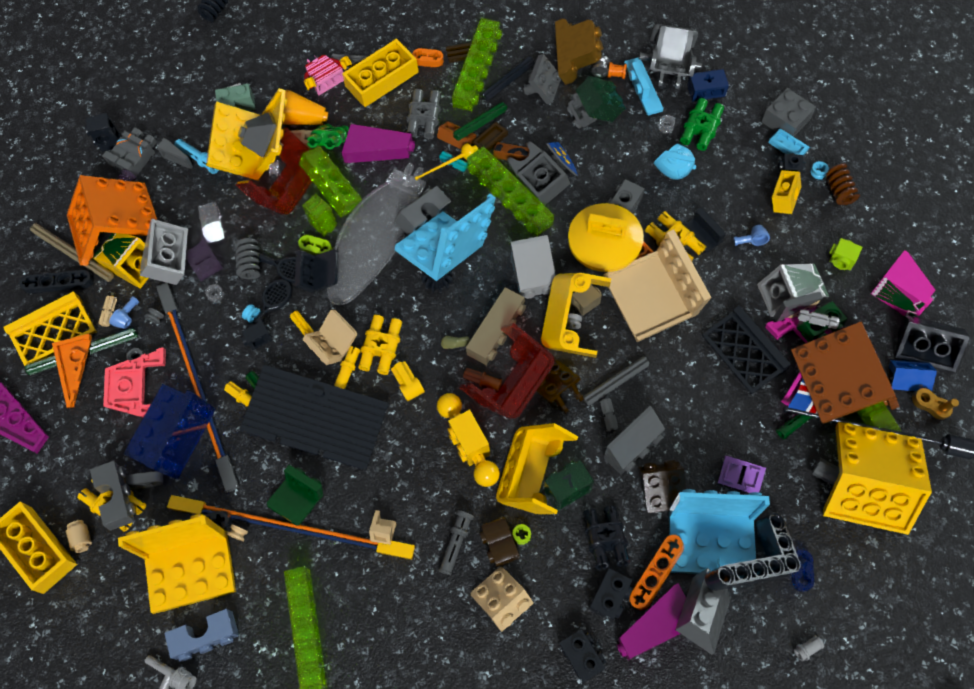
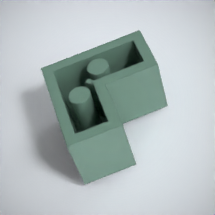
[215,83,256,111]

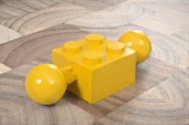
[437,393,500,487]

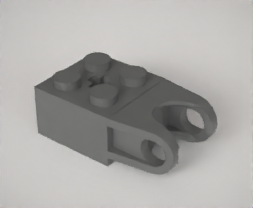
[507,141,571,207]

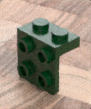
[267,465,323,526]

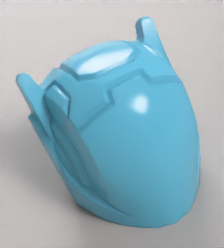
[654,144,696,180]

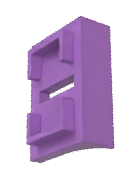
[718,456,766,493]

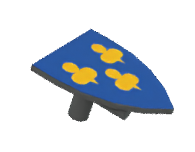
[547,142,578,176]

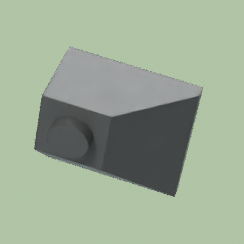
[238,112,277,157]

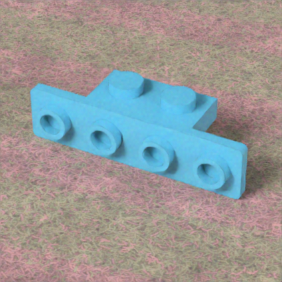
[624,57,663,115]

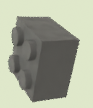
[762,88,816,137]

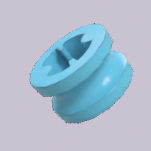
[811,161,829,179]
[242,304,260,323]

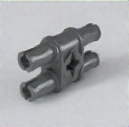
[406,89,441,139]

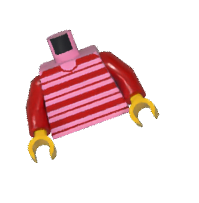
[304,55,352,95]

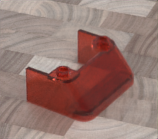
[235,128,322,215]
[459,323,554,419]

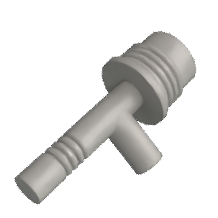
[145,655,196,689]

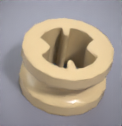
[227,525,248,542]

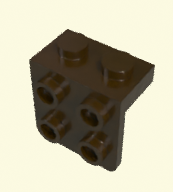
[638,460,686,513]

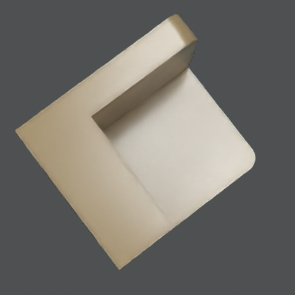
[369,510,396,545]

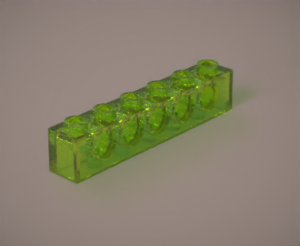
[452,18,502,112]
[467,146,554,237]
[284,566,327,689]

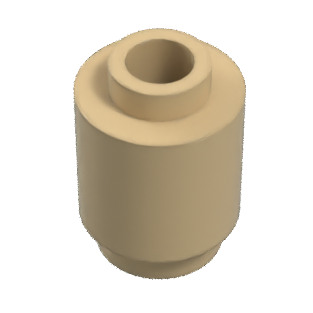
[66,520,92,553]

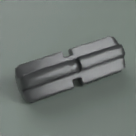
[600,398,618,432]

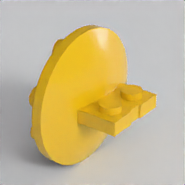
[568,203,643,272]

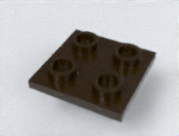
[528,360,584,414]

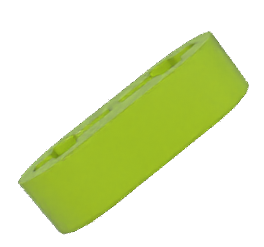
[298,235,333,256]

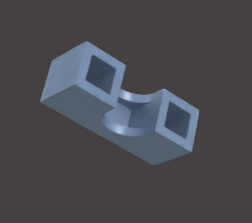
[164,609,239,662]

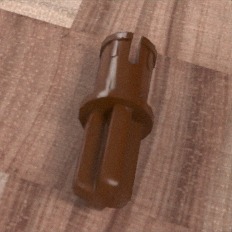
[463,368,502,391]

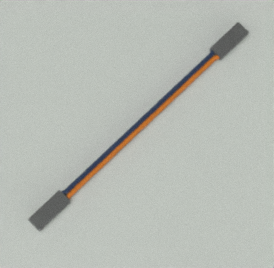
[156,283,239,492]

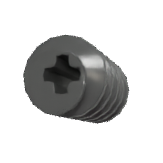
[235,238,260,280]

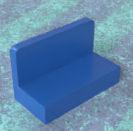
[889,360,937,392]

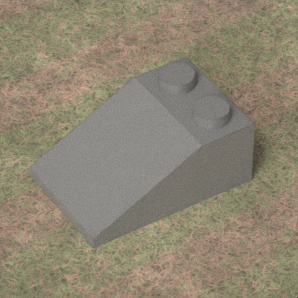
[140,219,188,285]

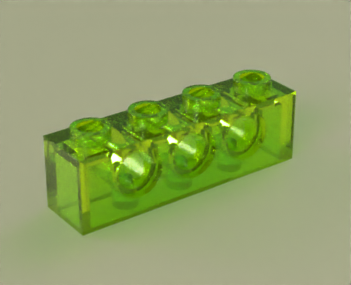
[299,146,362,217]

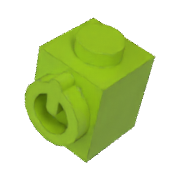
[829,238,863,270]

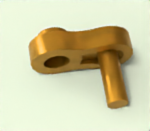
[912,388,959,420]

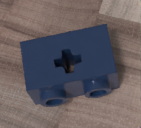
[687,69,729,102]

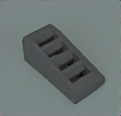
[157,138,193,169]

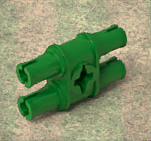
[680,98,724,151]
[307,124,349,149]

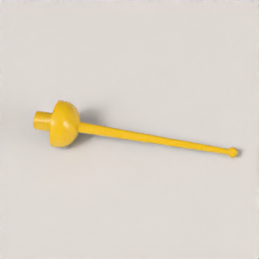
[415,143,479,180]

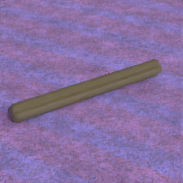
[30,223,114,282]

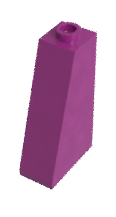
[342,124,415,163]
[617,583,686,660]

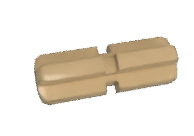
[98,296,117,327]

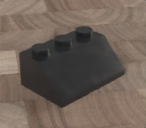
[895,314,970,372]

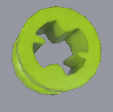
[513,524,531,545]

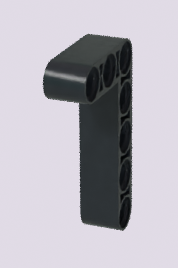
[705,512,801,591]

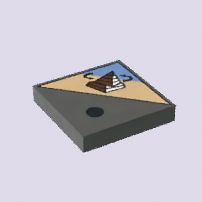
[774,292,823,322]

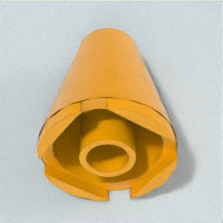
[283,90,329,125]

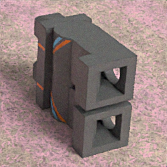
[102,127,157,178]

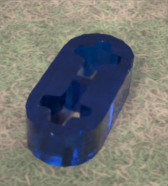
[792,549,815,592]

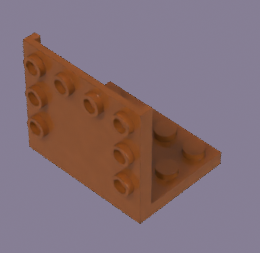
[791,321,899,424]

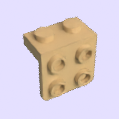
[303,309,357,365]
[471,567,533,632]

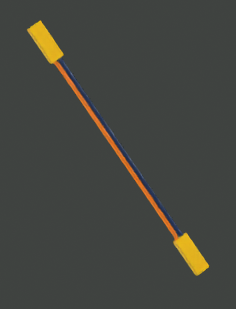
[167,495,415,560]

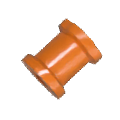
[608,62,627,79]

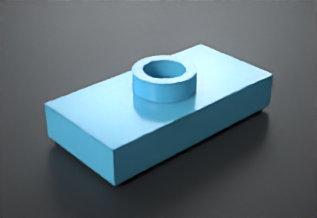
[769,128,809,156]

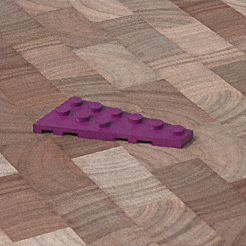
[0,381,49,454]

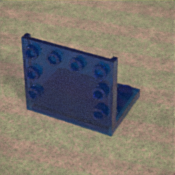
[124,384,216,480]

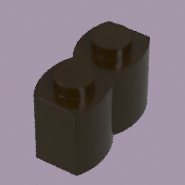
[479,517,520,567]

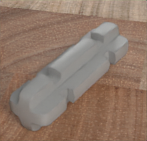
[798,309,839,329]

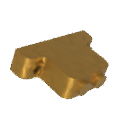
[555,19,603,85]

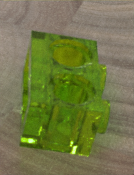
[302,194,337,236]

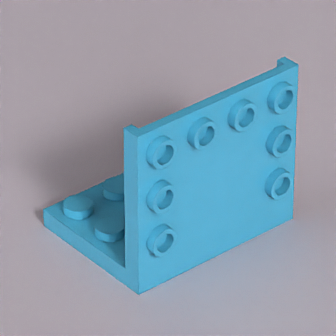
[394,194,496,281]
[669,489,770,574]

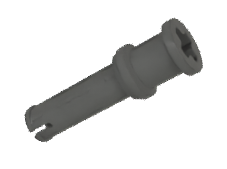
[439,510,474,576]

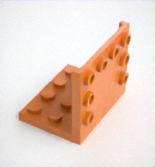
[67,175,157,266]

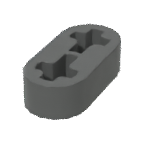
[124,472,163,489]

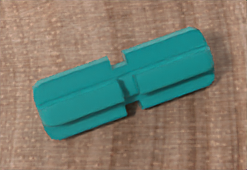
[439,151,468,172]

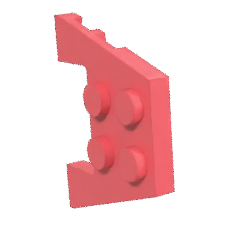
[103,348,166,422]

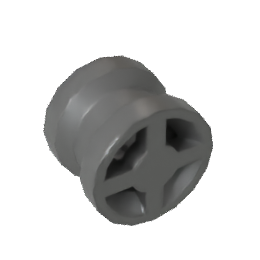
[591,56,610,78]

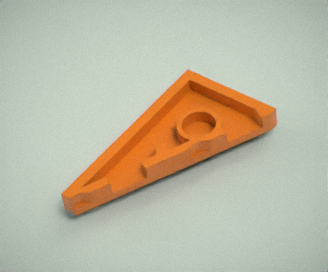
[52,334,92,408]

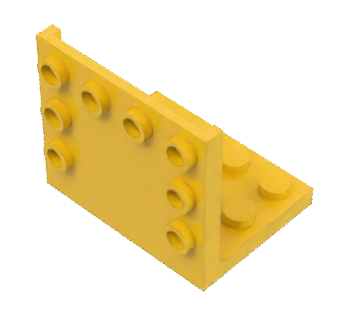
[206,88,287,180]
[823,422,932,535]
[118,514,236,614]

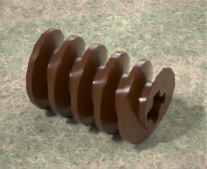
[825,163,860,205]

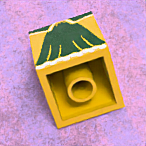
[92,233,149,289]

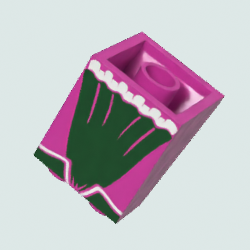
[871,250,935,316]

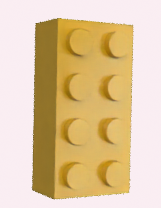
[342,39,419,107]
[0,502,78,594]

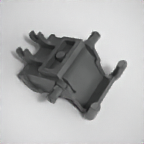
[639,24,702,89]

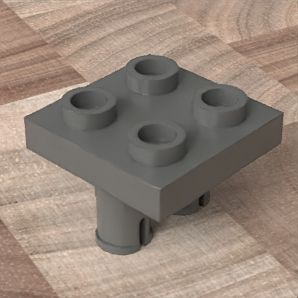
[524,54,561,104]

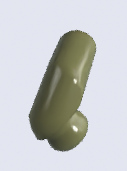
[441,336,470,349]

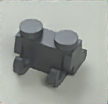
[566,93,598,129]

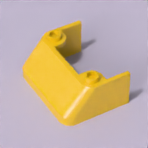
[541,273,611,358]
[496,423,578,514]

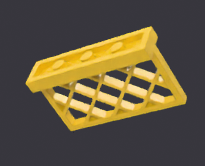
[3,291,97,366]

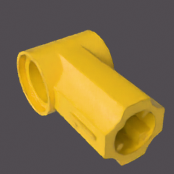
[391,361,425,402]

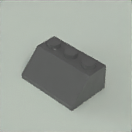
[604,406,665,475]
[675,568,730,655]

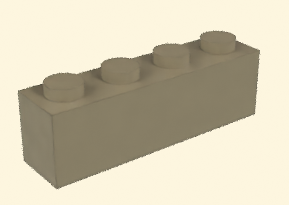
[466,287,526,366]

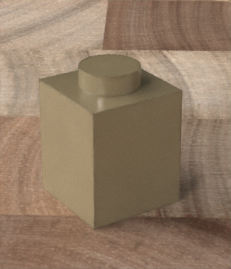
[571,284,602,316]

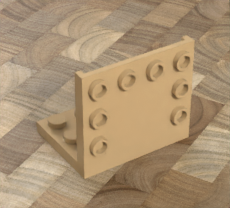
[603,230,711,342]

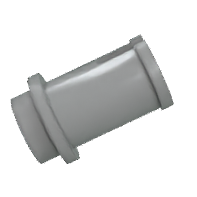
[794,635,824,661]

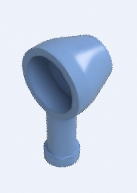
[733,225,770,246]
[109,296,139,329]

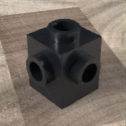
[778,153,806,177]

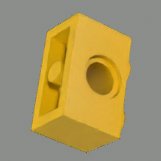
[772,170,801,214]

